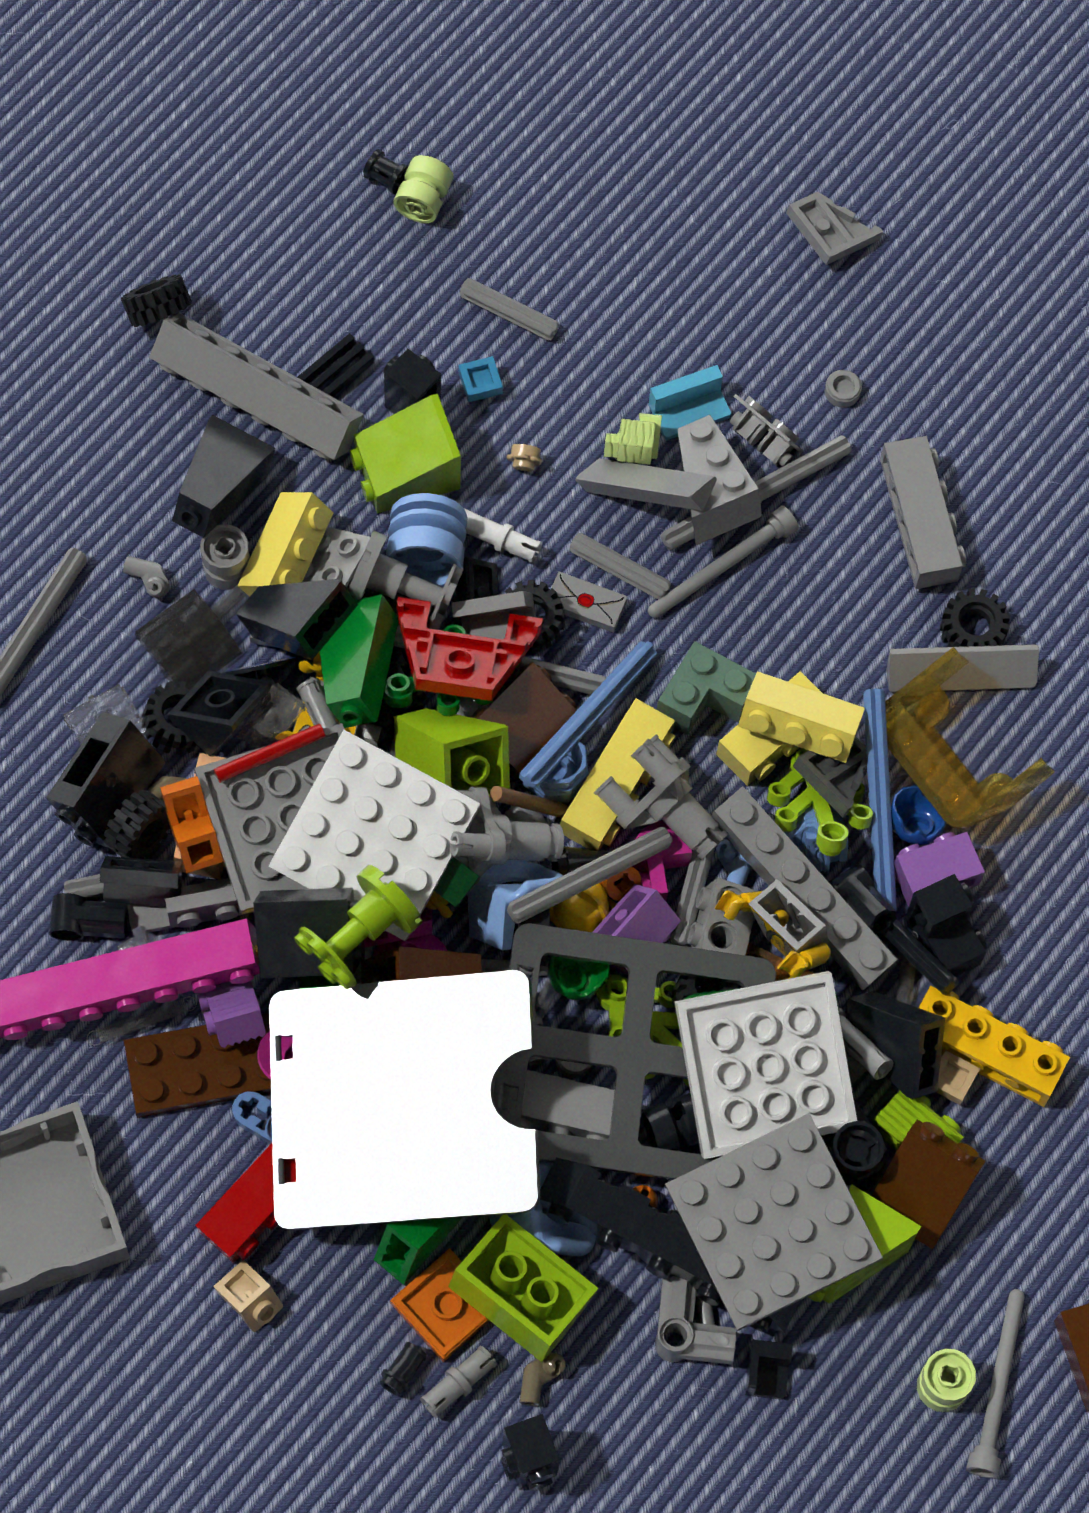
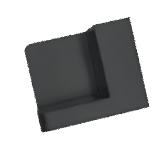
[745,1339,793,1400]

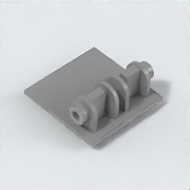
[730,394,803,467]
[302,527,370,589]

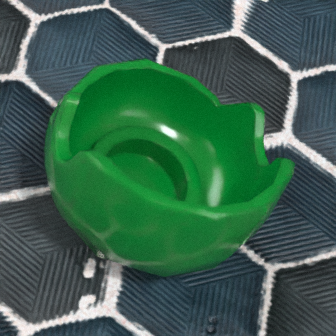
[547,956,610,1000]

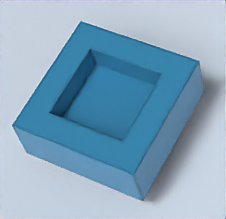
[458,356,503,402]

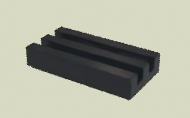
[297,333,375,397]

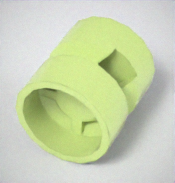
[393,155,454,223]
[917,1349,976,1412]

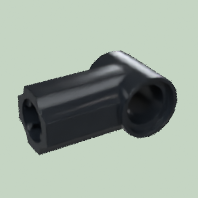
[828,864,897,936]
[49,893,128,941]

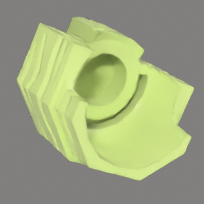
[604,413,662,465]

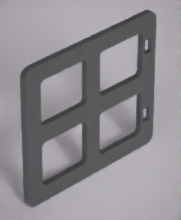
[493,923,776,1180]

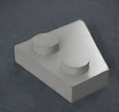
[786,192,883,265]

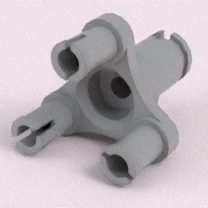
[594,734,728,860]
[450,787,564,884]

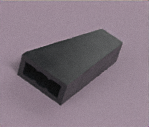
[172,415,275,538]

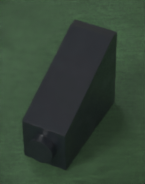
[236,579,358,660]
[845,991,945,1099]

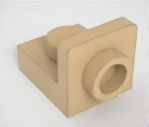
[213,1260,283,1332]

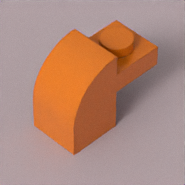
[160,776,223,874]

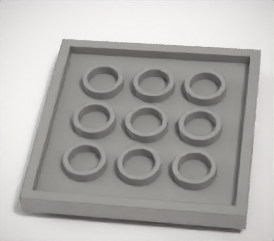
[195,723,344,915]
[665,1113,883,1331]

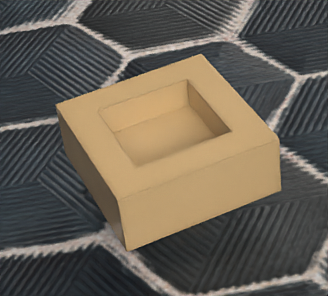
[937,1050,980,1105]

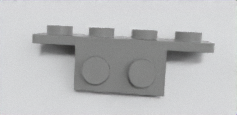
[127,878,254,935]

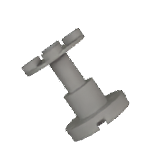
[348,531,463,630]

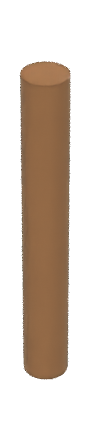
[490,786,569,818]

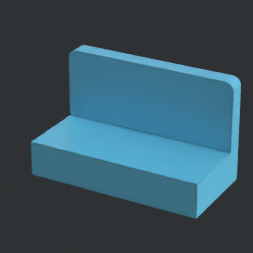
[648,365,731,440]

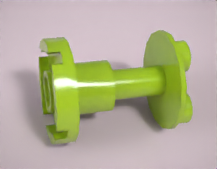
[294,865,423,990]

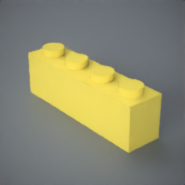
[560,698,676,851]

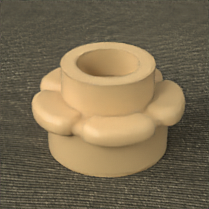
[507,444,542,472]

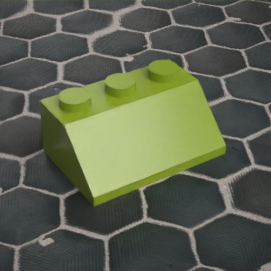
[448,1214,598,1362]

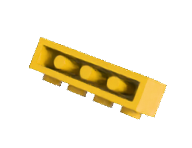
[919,985,1070,1107]

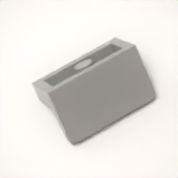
[451,591,536,639]

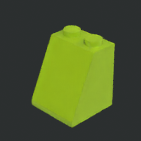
[350,393,461,513]
[394,708,510,802]
[808,1185,921,1304]

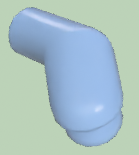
[716,840,751,886]

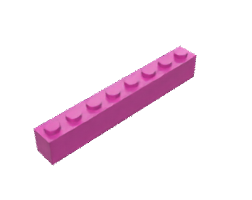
[0,918,260,1040]

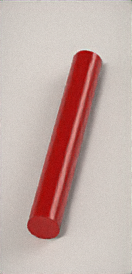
[213,723,326,783]

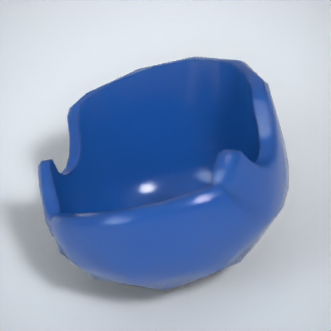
[891,785,947,846]

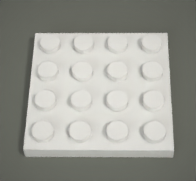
[269,730,481,941]
[674,971,857,1159]

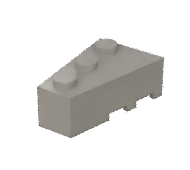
[677,415,762,545]

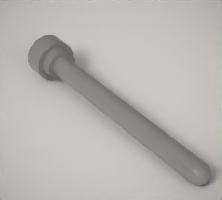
[648,506,799,618]
[966,1289,1025,1478]

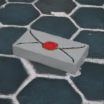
[552,571,628,633]

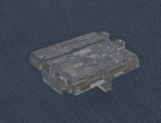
[63,684,146,745]

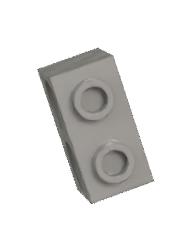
[687,877,757,955]

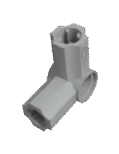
[655,1276,736,1365]

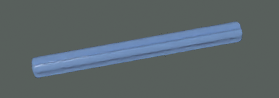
[519,641,657,788]
[863,688,897,911]

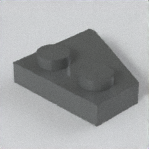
[793,737,867,817]

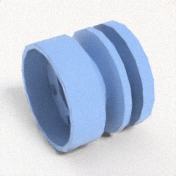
[386,493,468,587]

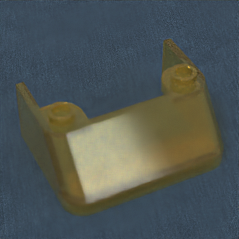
[885,647,1055,829]

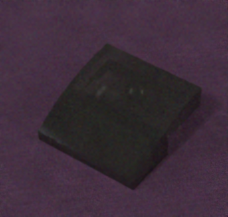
[135,589,242,690]

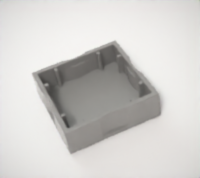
[0,1101,130,1304]

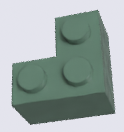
[657,641,756,735]

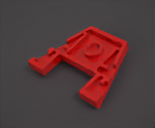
[396,597,543,701]

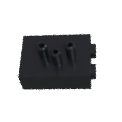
[46,712,165,848]

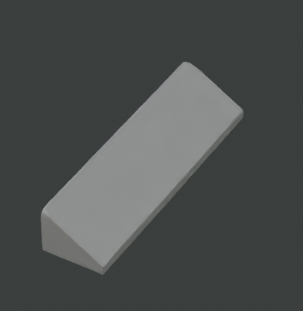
[575,458,717,511]
[886,645,1039,692]

